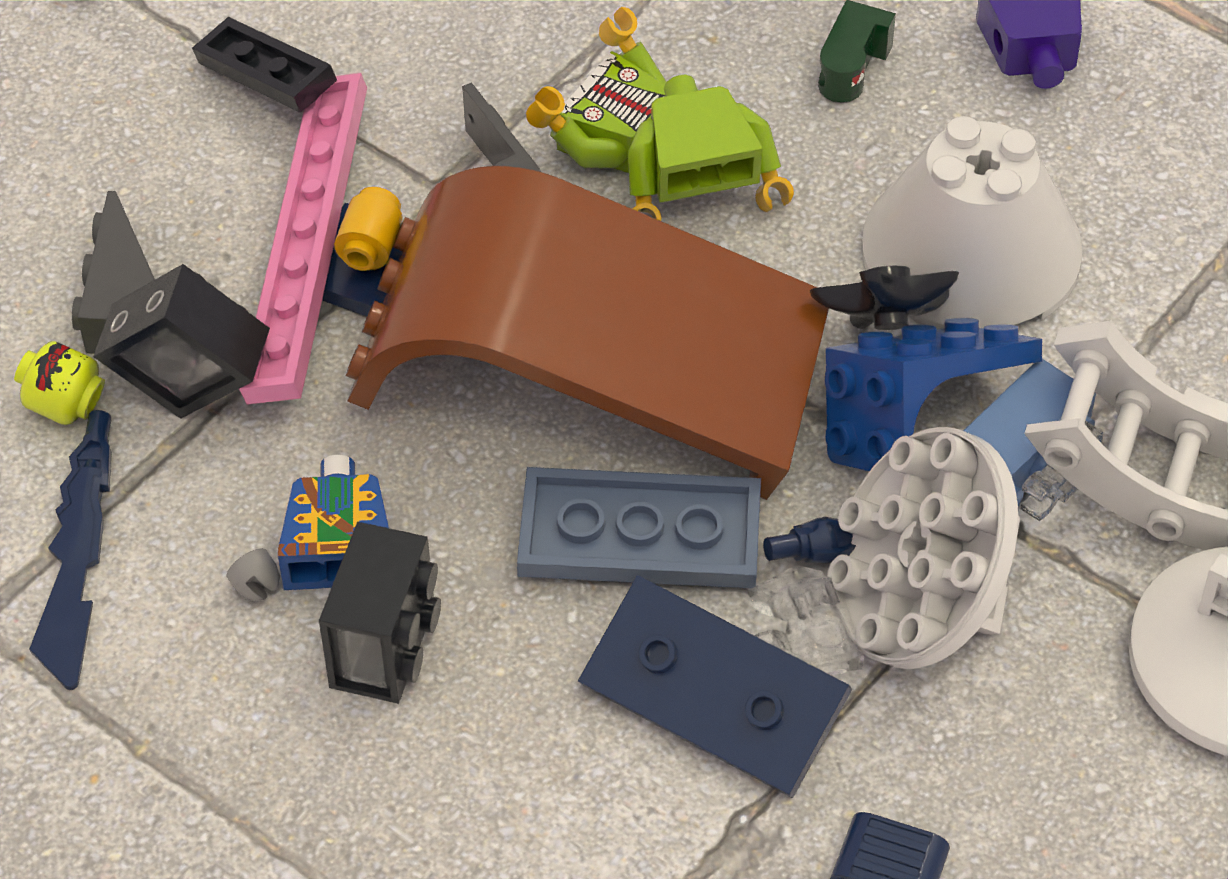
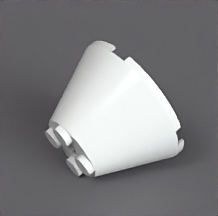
[862,116,1082,329]

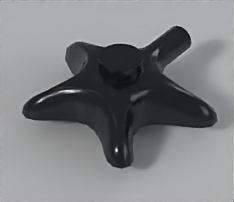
[810,265,959,330]

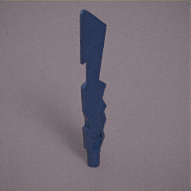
[29,410,112,690]

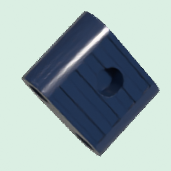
[830,812,950,879]

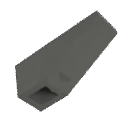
[72,191,155,354]

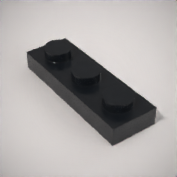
[192,17,337,113]

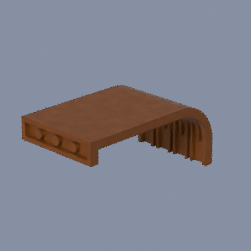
[345,166,829,500]

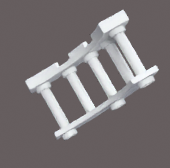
[1024,320,1228,550]

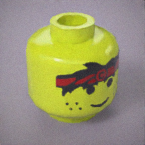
[14,341,105,425]

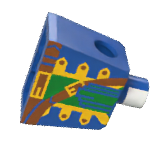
[278,455,389,590]

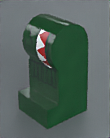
[818,0,896,103]

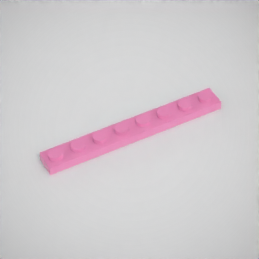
[239,73,367,405]

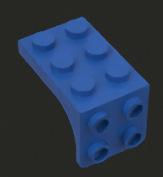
[825,318,1042,471]

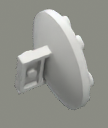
[827,427,1020,669]
[1129,547,1228,758]

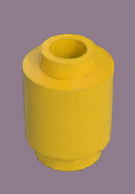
[334,187,403,271]

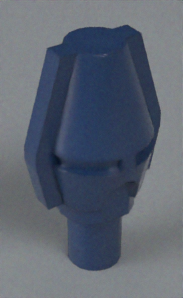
[763,517,856,564]

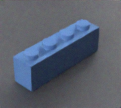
[963,358,1096,506]

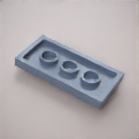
[517,467,761,589]

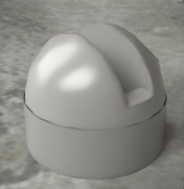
[226,548,280,601]

